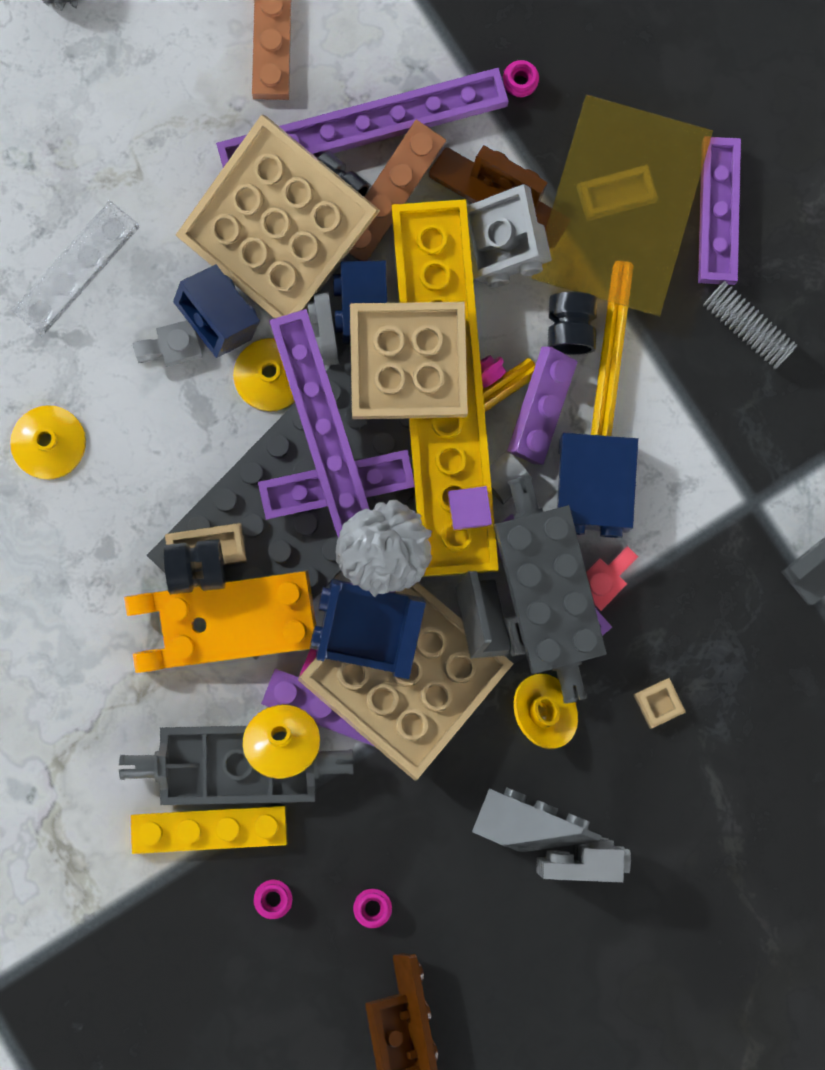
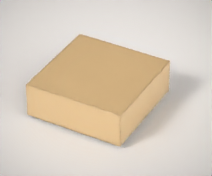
[633,678,686,729]

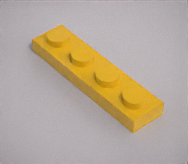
[131,805,287,854]

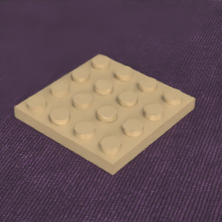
[176,115,380,318]
[298,582,514,781]

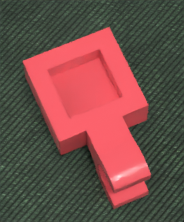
[586,546,638,611]

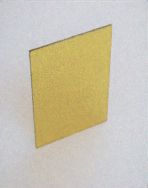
[531,94,713,316]

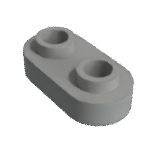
[307,291,339,366]

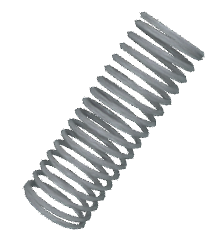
[703,281,798,369]

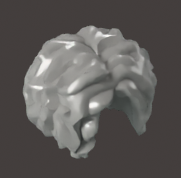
[335,500,432,597]

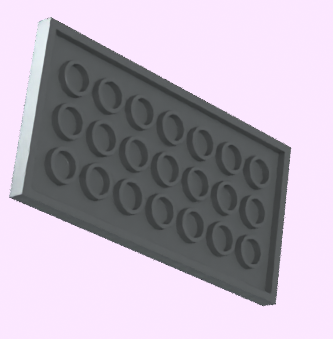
[146,346,415,660]

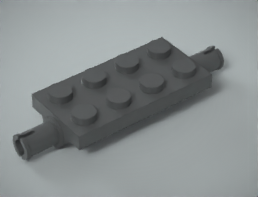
[493,475,607,703]
[119,726,353,805]

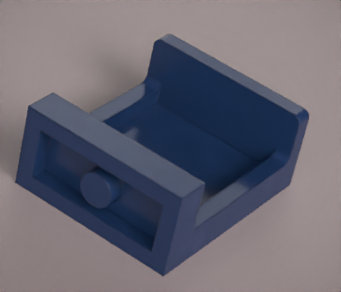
[557,433,639,538]
[310,579,426,679]

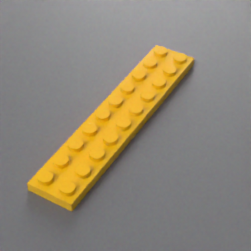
[391,199,499,577]

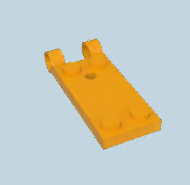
[124,570,316,673]

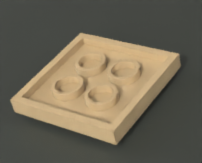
[350,302,468,419]

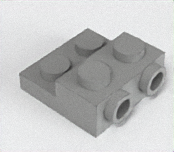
[467,184,552,288]
[536,837,631,883]

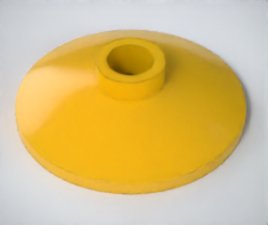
[233,338,295,412]
[10,405,86,480]
[514,674,578,749]
[243,705,320,779]

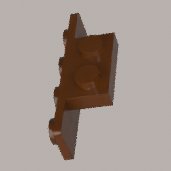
[428,145,571,249]
[365,953,438,1070]

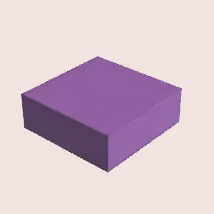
[448,486,492,531]

